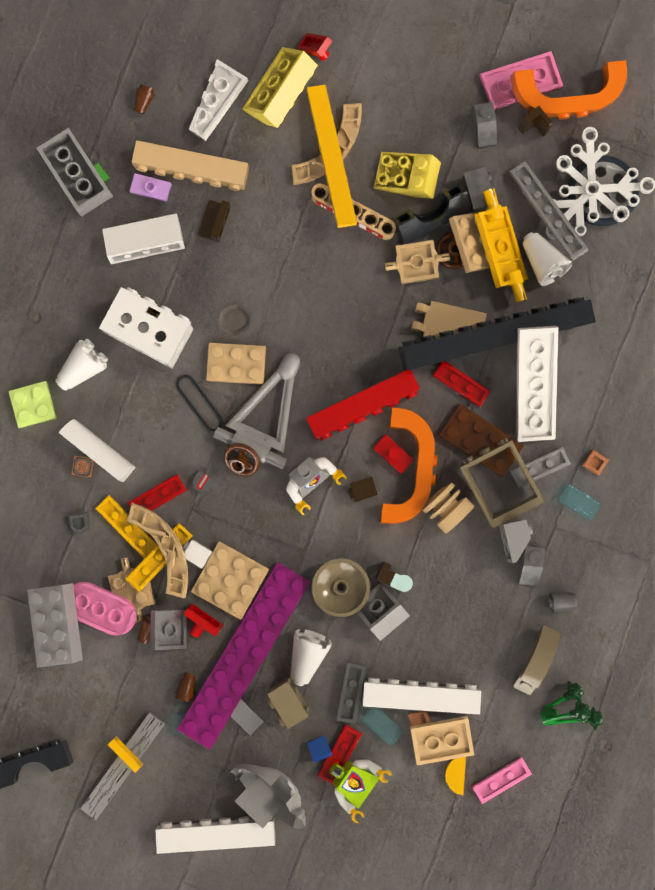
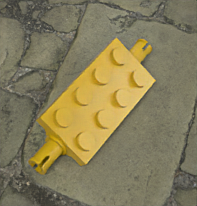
[474,188,528,303]

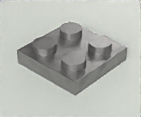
[150,609,187,651]

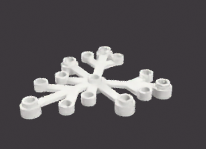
[546,127,655,239]

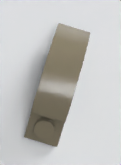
[513,624,561,695]

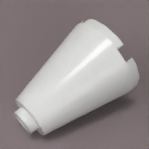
[522,232,572,286]
[290,629,332,686]

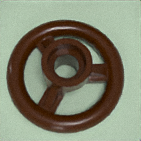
[436,232,464,269]
[223,443,260,476]

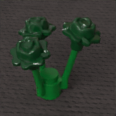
[540,681,603,730]

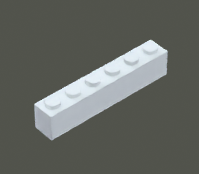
[362,678,481,714]
[156,816,276,854]

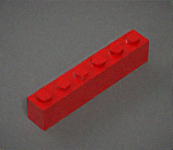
[306,370,420,441]

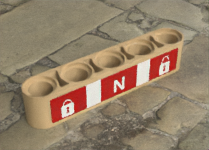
[312,184,396,240]

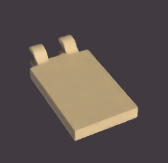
[411,301,487,337]

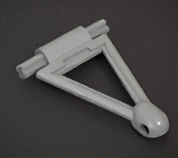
[213,353,300,469]

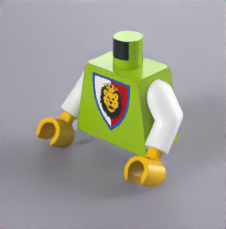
[330,760,392,823]

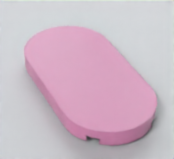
[73,582,136,636]

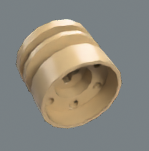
[423,482,474,534]

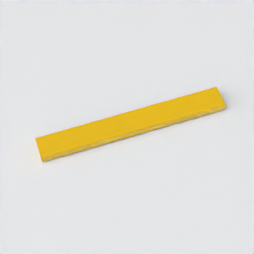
[307,85,357,228]

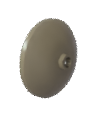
[312,558,370,617]

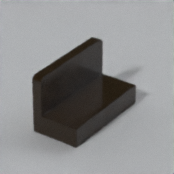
[518,106,553,137]
[198,200,231,242]

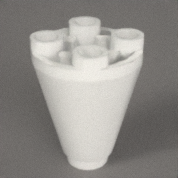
[55,339,108,391]

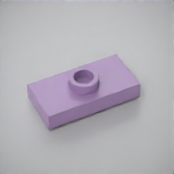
[130,173,172,202]

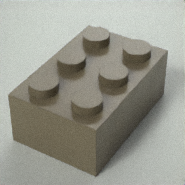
[266,675,310,729]

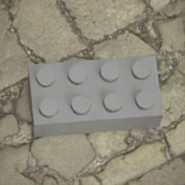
[36,128,113,217]
[27,583,83,668]

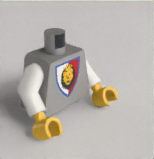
[286,457,347,515]

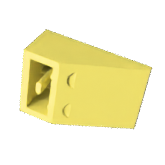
[374,152,441,199]

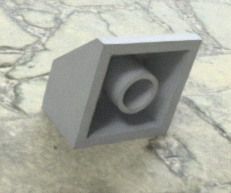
[499,519,533,563]
[357,582,410,641]

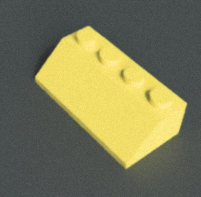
[242,47,318,128]

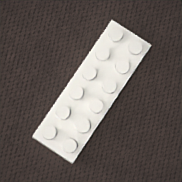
[516,326,558,442]

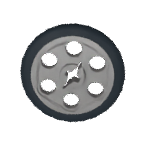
[567,156,639,226]

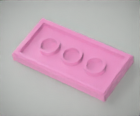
[480,51,563,110]

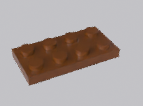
[439,403,524,478]

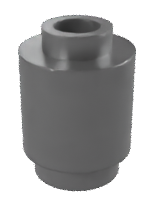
[547,591,577,612]

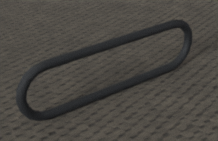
[176,375,223,432]

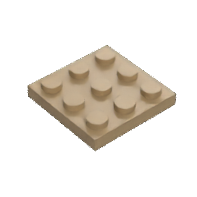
[191,541,269,620]

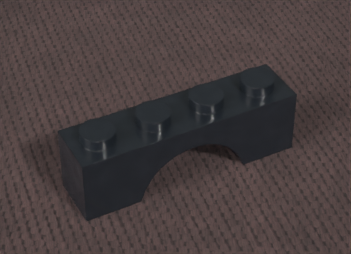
[392,183,472,244]
[0,739,73,789]

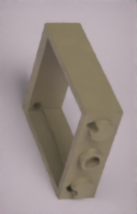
[460,438,545,528]

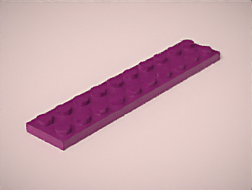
[177,562,310,750]

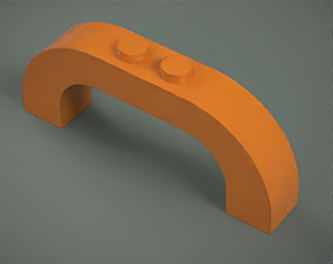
[511,60,627,120]
[380,407,438,524]

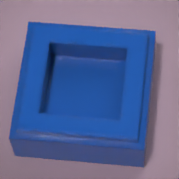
[307,736,332,762]

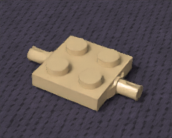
[385,240,450,284]
[108,557,156,623]

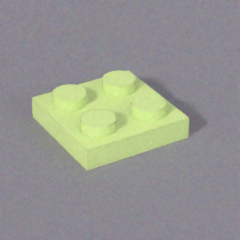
[9,381,57,428]

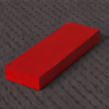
[432,361,491,408]
[127,474,187,511]
[317,724,362,785]

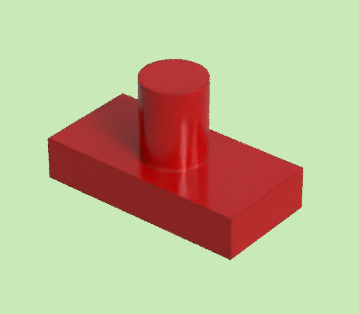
[296,33,332,61]
[373,435,414,474]
[184,603,224,638]

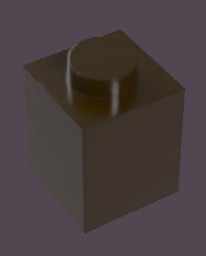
[347,477,378,502]

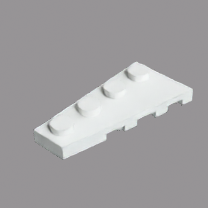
[189,59,248,142]

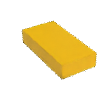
[108,736,143,773]

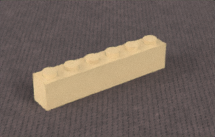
[132,140,249,191]

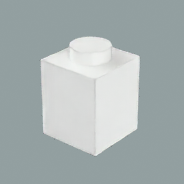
[183,540,213,568]

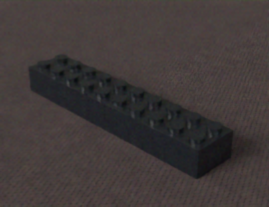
[398,297,596,370]

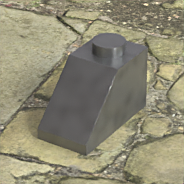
[472,102,497,148]
[518,546,545,586]

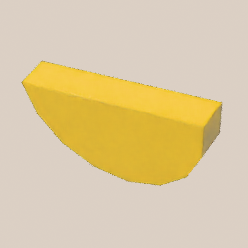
[445,757,466,795]

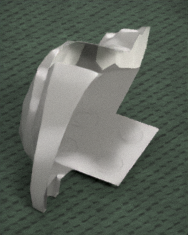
[228,764,306,829]

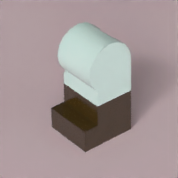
[376,562,413,592]

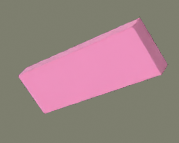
[472,756,532,804]

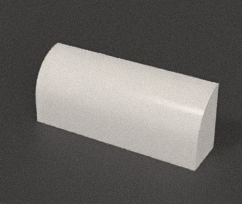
[102,213,185,264]
[59,419,136,482]

